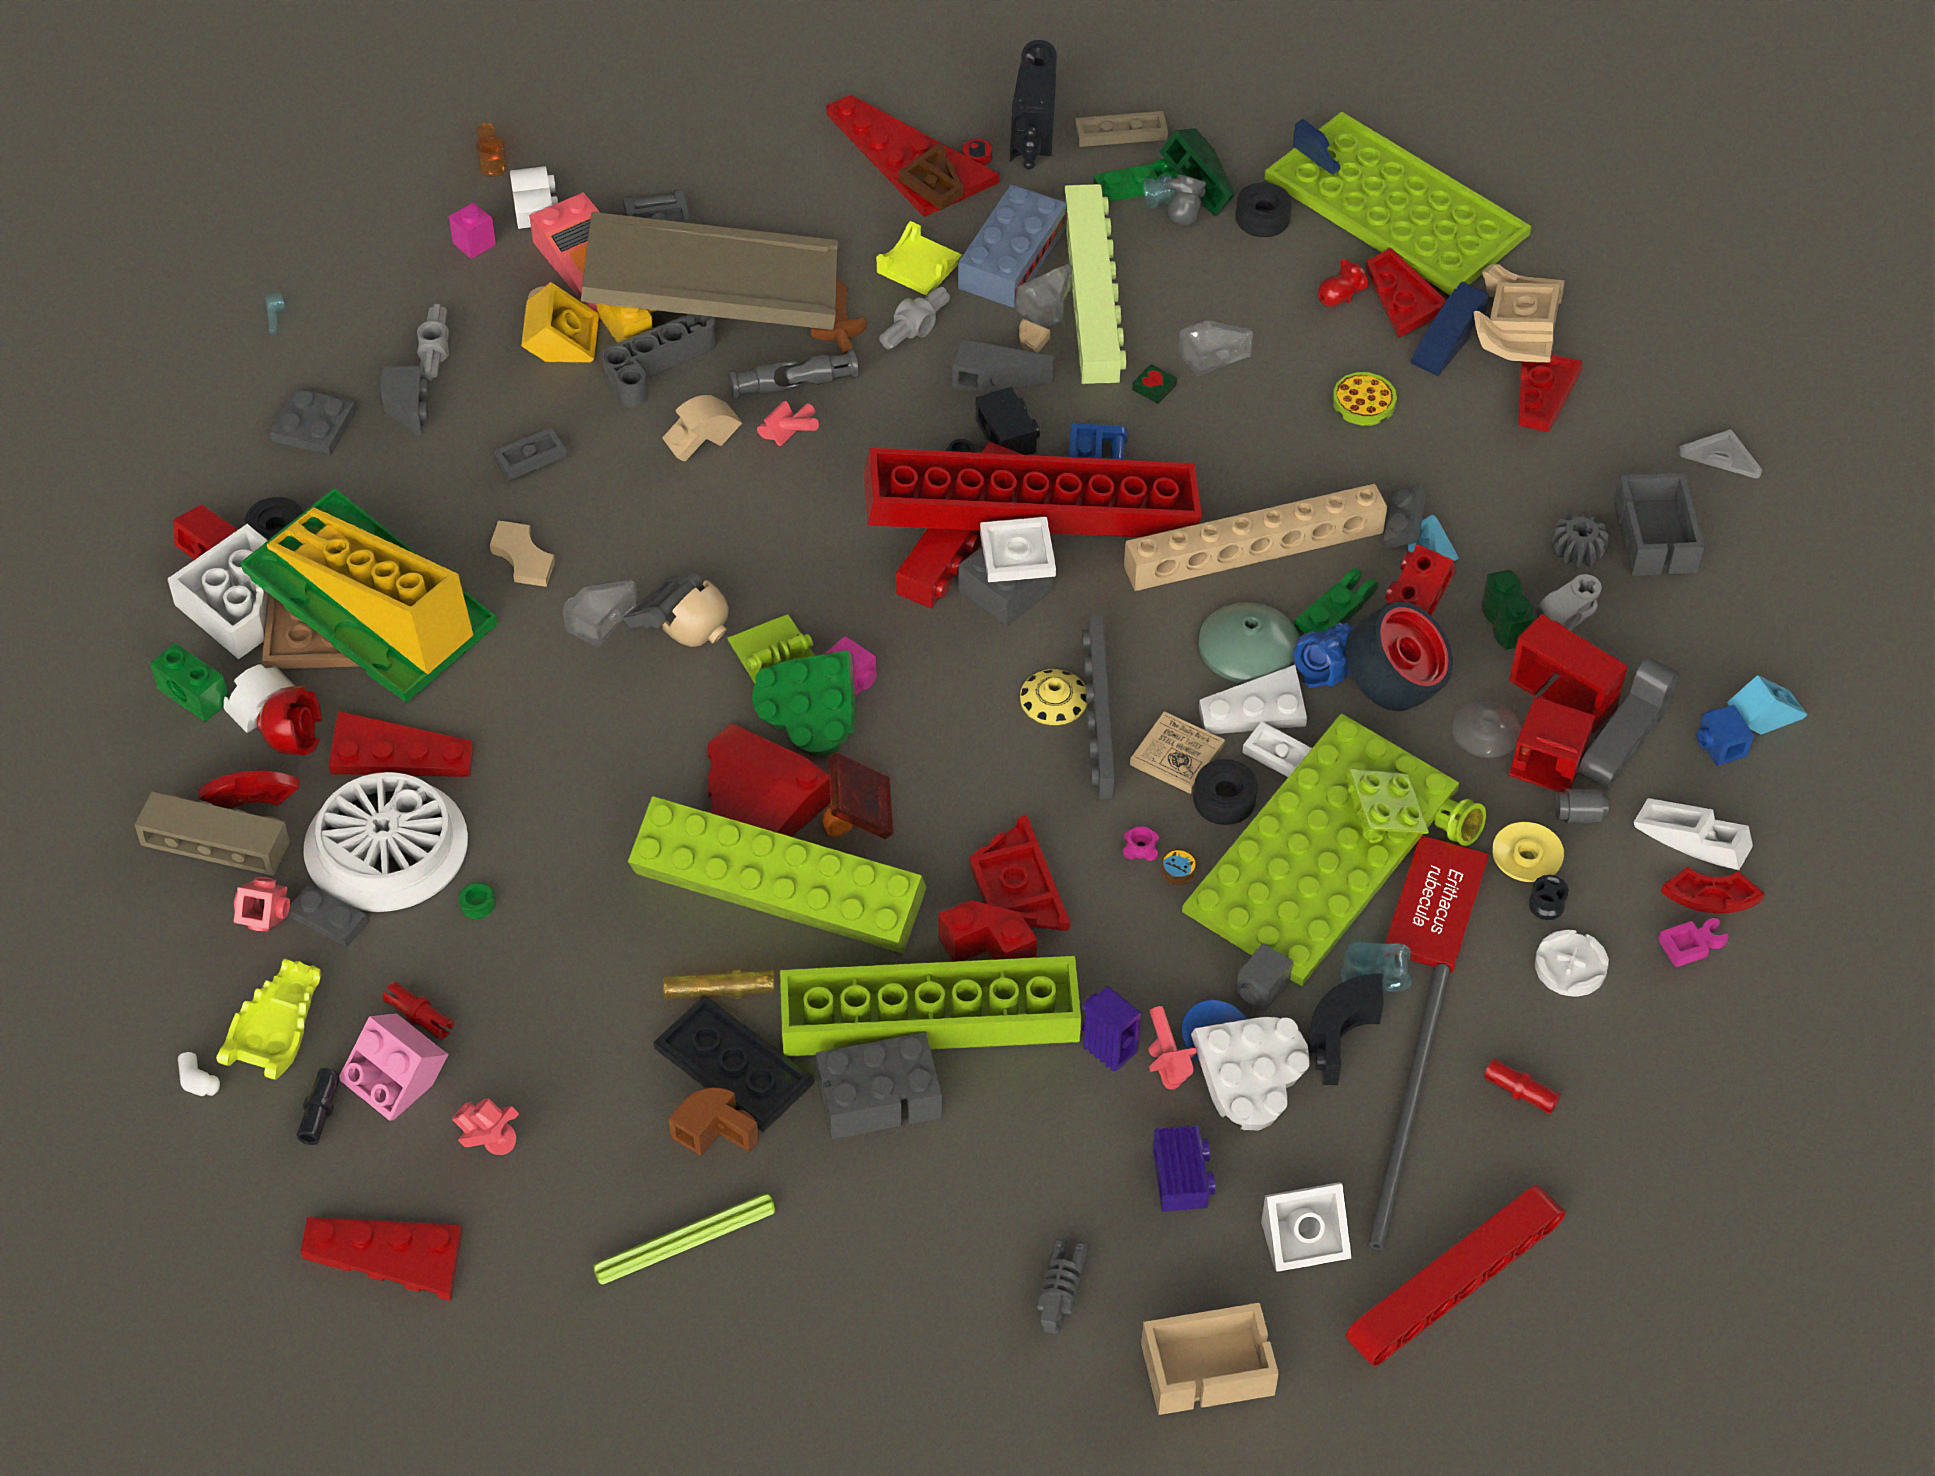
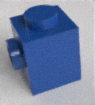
[1697,705,1754,766]

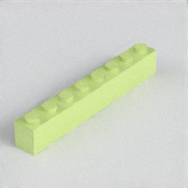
[1064,184,1126,384]

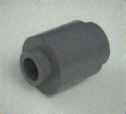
[1555,788,1609,823]

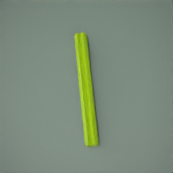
[593,1193,775,1284]

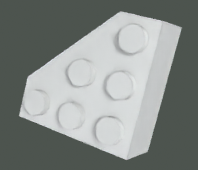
[168,524,269,659]

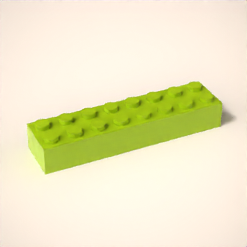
[628,796,927,954]
[780,956,1081,1057]

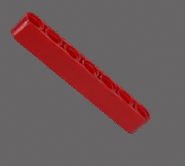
[1345,1185,1566,1367]

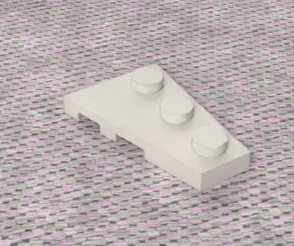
[1199,665,1307,734]

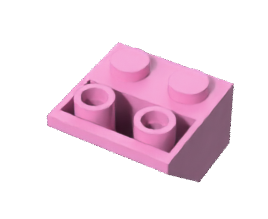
[339,1013,449,1121]

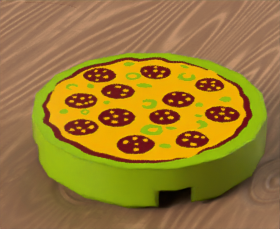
[1332,372,1397,426]

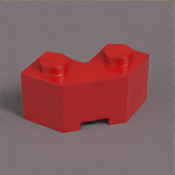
[938,900,1037,962]

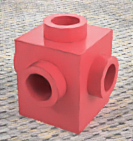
[234,877,290,931]

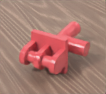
[757,401,819,446]
[1149,1006,1197,1090]

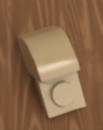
[662,395,742,462]

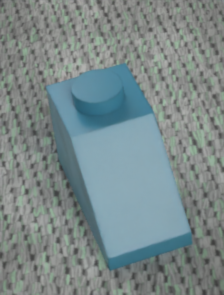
[1727,675,1808,734]

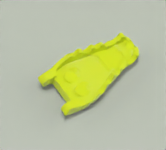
[217,959,322,1080]

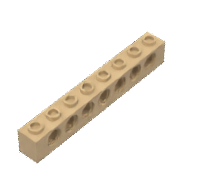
[1124,484,1387,591]

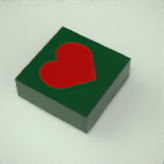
[1132,364,1177,404]

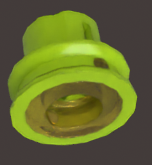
[1435,798,1486,846]

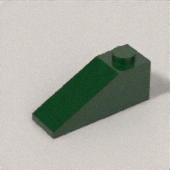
[1159,128,1235,216]

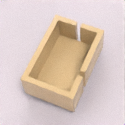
[1141,1303,1279,1415]

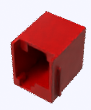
[1508,696,1595,792]

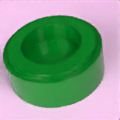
[458,883,496,919]

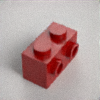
[1385,544,1456,617]

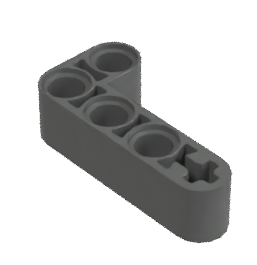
[602,314,716,408]
[1578,657,1679,789]

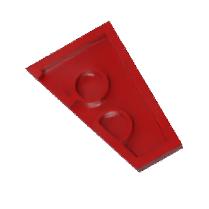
[1518,354,1582,432]

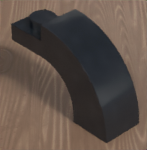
[1308,973,1384,1085]

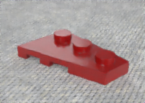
[1366,248,1446,338]

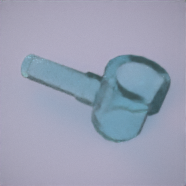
[265,292,285,334]

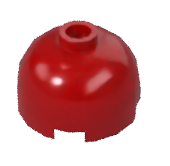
[257,686,322,756]

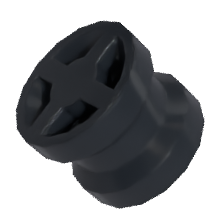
[1529,875,1569,920]

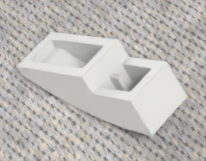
[1634,798,1753,870]

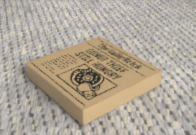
[1130,711,1225,794]

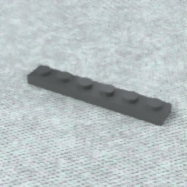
[1082,616,1114,800]

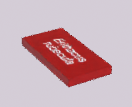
[1383,835,1489,973]

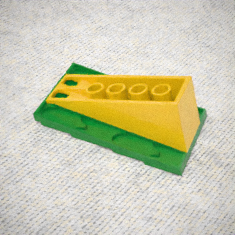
[240,488,498,703]

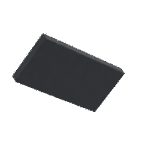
[654,995,814,1132]

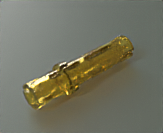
[663,969,775,1000]

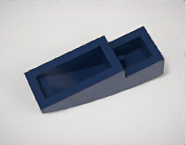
[1411,281,1489,376]

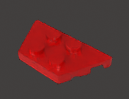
[969,814,1070,931]

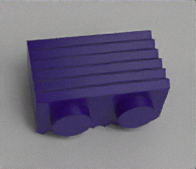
[1081,986,1142,1071]
[1152,1125,1215,1212]

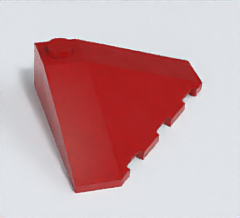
[708,723,832,837]

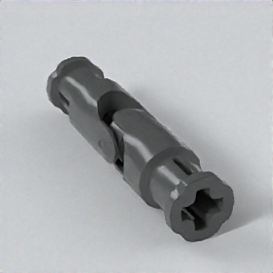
[728,349,859,399]

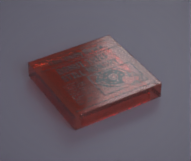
[828,752,893,840]

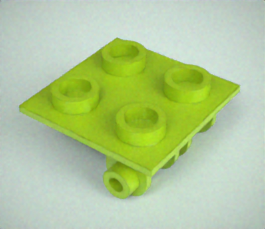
[727,614,815,683]
[1347,769,1429,843]

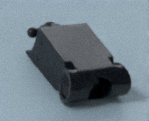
[1009,40,1057,170]

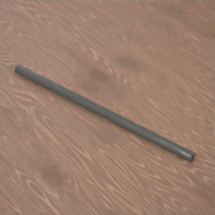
[1368,964,1450,1250]

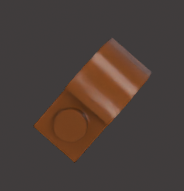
[668,1088,758,1156]

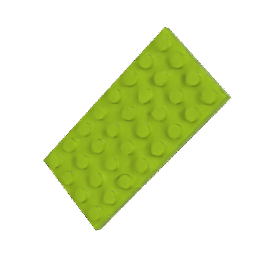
[1264,112,1531,295]
[1182,713,1459,987]

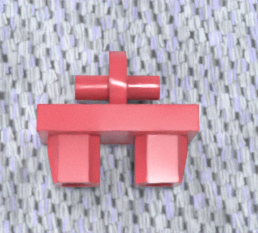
[452,1098,519,1155]

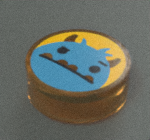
[1161,849,1197,885]

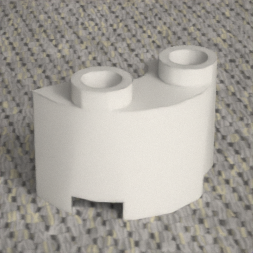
[224,664,295,733]

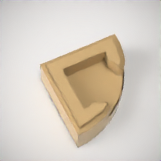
[1019,319,1050,353]

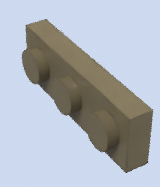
[1075,111,1168,147]

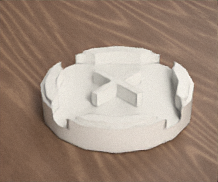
[1535,929,1609,997]

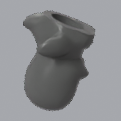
[1165,174,1206,226]

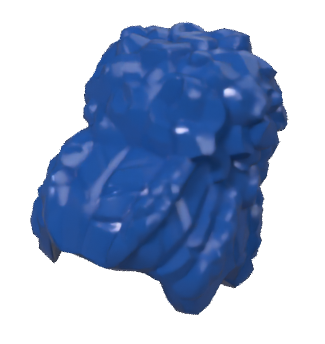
[1293,623,1354,688]

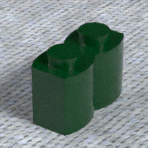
[1482,569,1534,650]

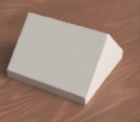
[1261,1182,1351,1272]

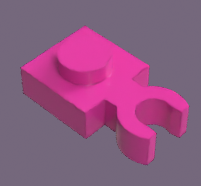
[1658,918,1729,968]

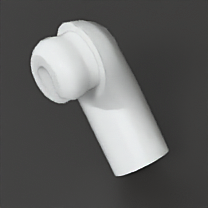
[178,1052,220,1096]

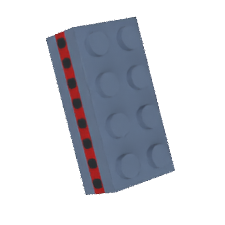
[958,185,1067,308]

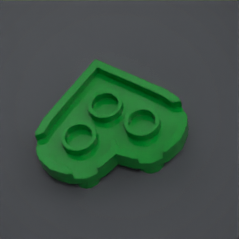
[752,650,856,757]

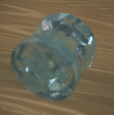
[1143,174,1175,209]

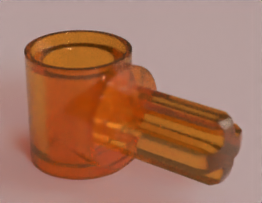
[476,121,507,177]

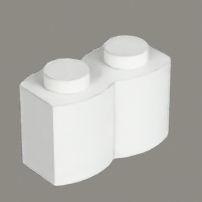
[510,166,558,229]

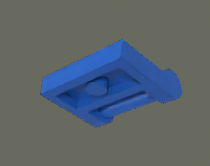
[1069,423,1128,460]

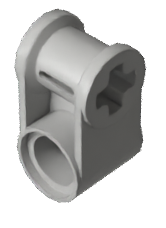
[1537,574,1602,631]

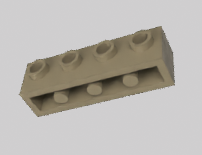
[134,791,290,876]

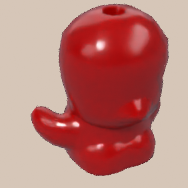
[1317,259,1369,307]

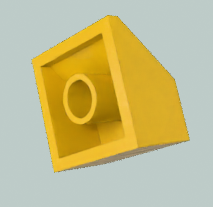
[521,282,599,362]

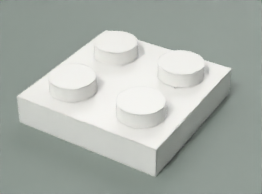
[980,517,1056,582]

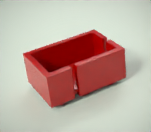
[1509,614,1628,734]

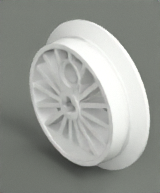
[304,772,468,912]

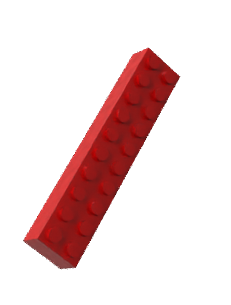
[864,448,1202,537]

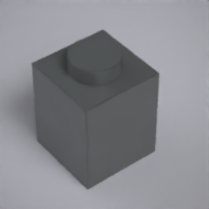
[1236,943,1293,1010]

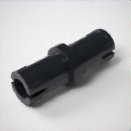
[297,1068,340,1145]

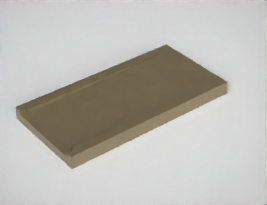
[581,212,838,330]

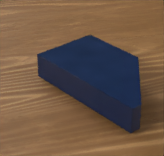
[1293,119,1340,175]

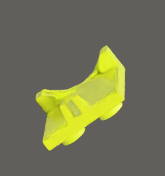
[876,221,962,296]

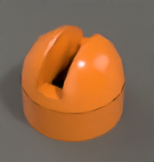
[822,806,853,837]

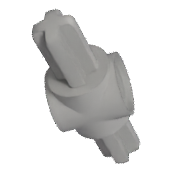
[879,287,950,350]
[417,304,449,381]

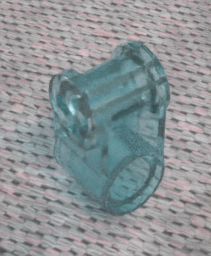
[1340,941,1412,992]

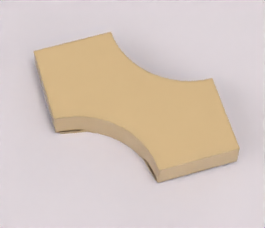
[490,521,555,587]

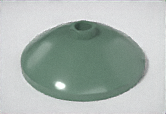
[1198,602,1299,684]

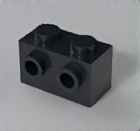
[976,387,1040,455]

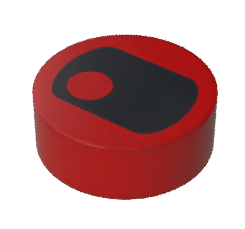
[962,139,992,166]

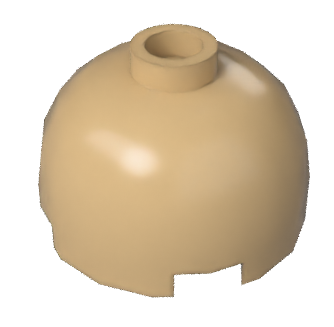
[662,580,729,647]

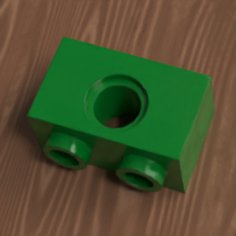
[150,643,229,722]

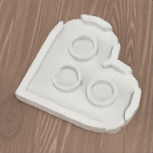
[1191,1017,1310,1131]

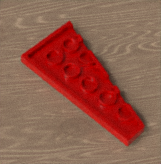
[826,95,1000,217]

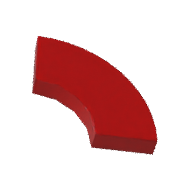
[198,771,299,809]
[1661,867,1765,914]

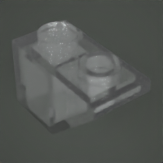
[1016,264,1072,328]

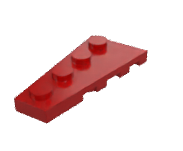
[329,711,474,777]
[301,1217,462,1301]

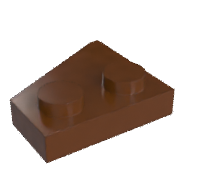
[899,143,963,210]

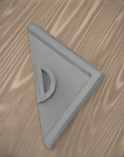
[1678,429,1762,478]

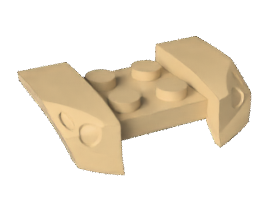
[1474,264,1565,362]

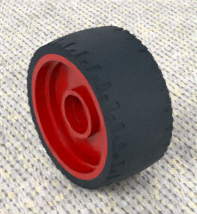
[1345,601,1453,711]

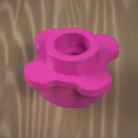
[1123,826,1159,861]

